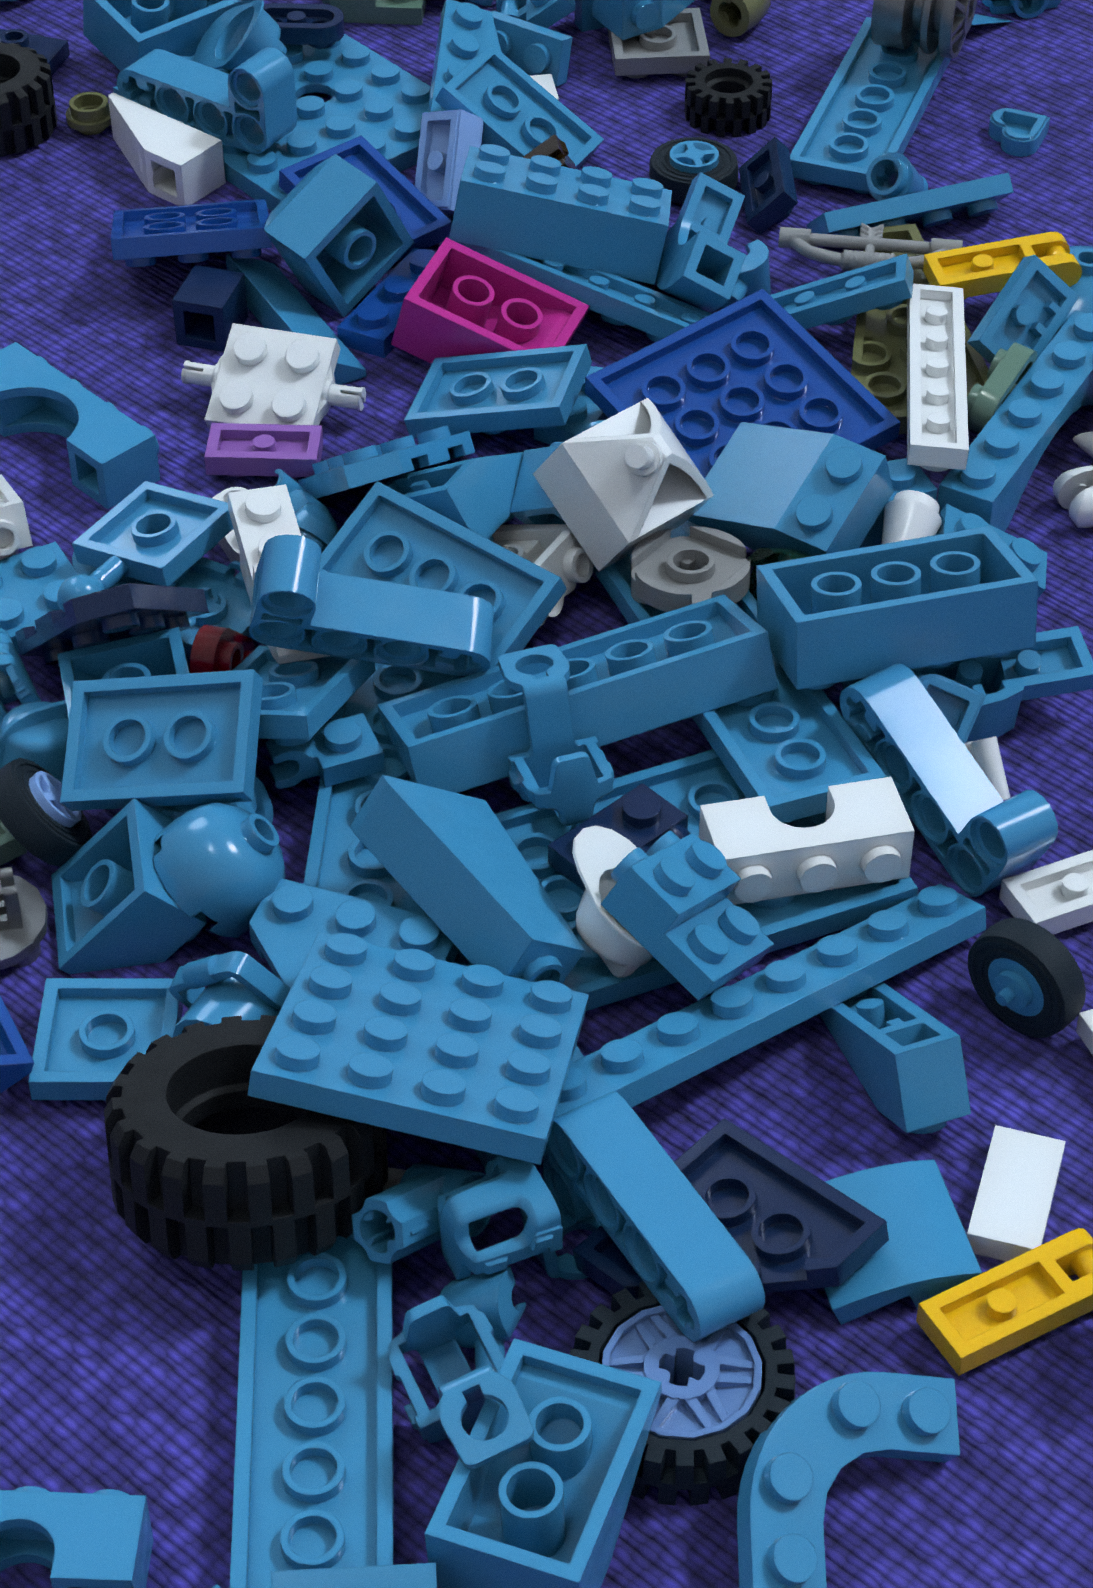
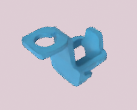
[498,644,614,826]
[437,1155,601,1281]
[388,1295,534,1469]

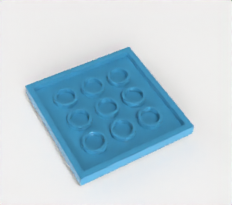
[247,932,589,1165]

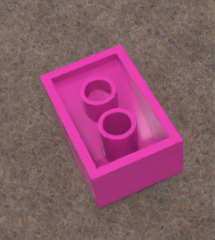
[391,237,590,364]

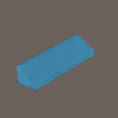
[226,253,367,385]

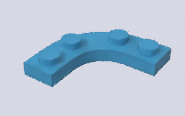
[737,1372,960,1588]

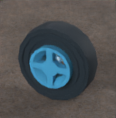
[649,137,738,204]

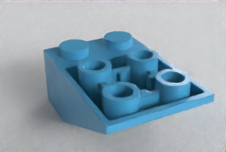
[384,452,524,542]

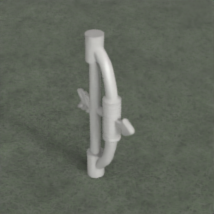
[778,223,963,271]

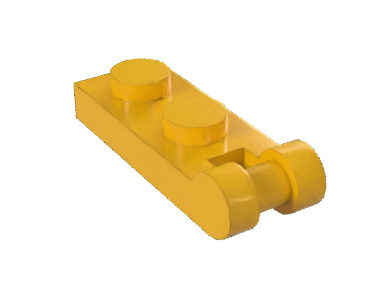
[923,232,1082,299]
[916,1228,1093,1376]

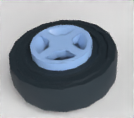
[0,758,92,867]

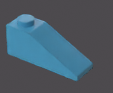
[819,982,971,1134]

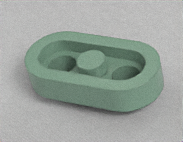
[967,342,1037,434]

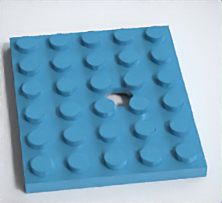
[113,34,431,211]

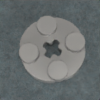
[631,526,750,612]

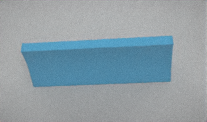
[377,594,779,793]

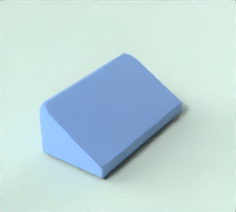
[415,109,483,217]

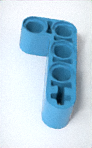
[117,47,297,154]
[249,534,494,676]
[840,663,1058,897]
[543,1091,765,1342]

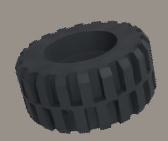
[104,1015,388,1271]

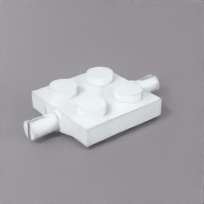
[181,323,366,430]

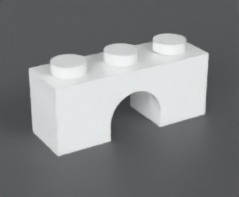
[699,777,915,905]

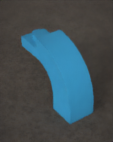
[656,172,746,313]

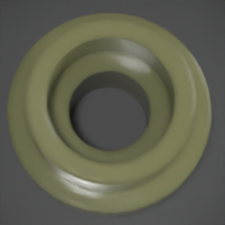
[66,92,111,135]

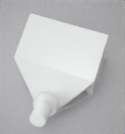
[533,398,714,572]

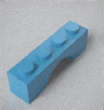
[0,342,160,509]

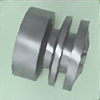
[871,0,977,59]

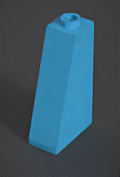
[350,774,585,984]

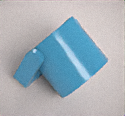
[169,951,290,1037]

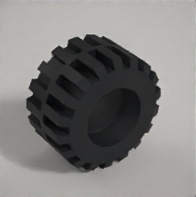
[0,42,57,157]

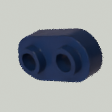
[263,3,345,49]

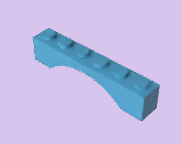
[937,310,1093,532]

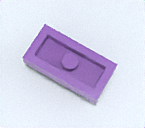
[204,423,324,479]

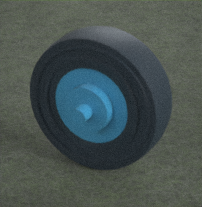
[968,918,1086,1038]

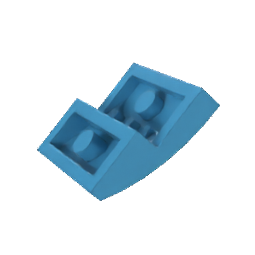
[824,1160,983,1325]

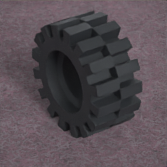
[684,58,772,137]

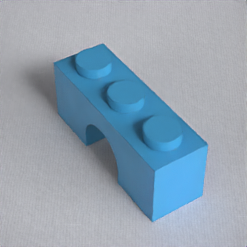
[0,1486,154,1588]

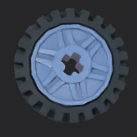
[570,1282,796,1506]

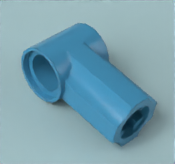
[352,1163,491,1264]

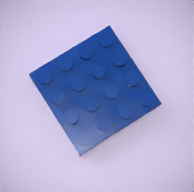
[585,289,900,479]

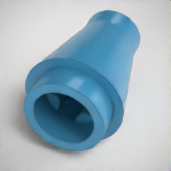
[866,152,928,201]

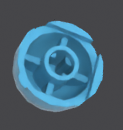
[153,802,286,938]

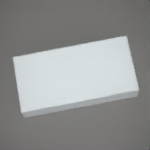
[967,1125,1066,1261]

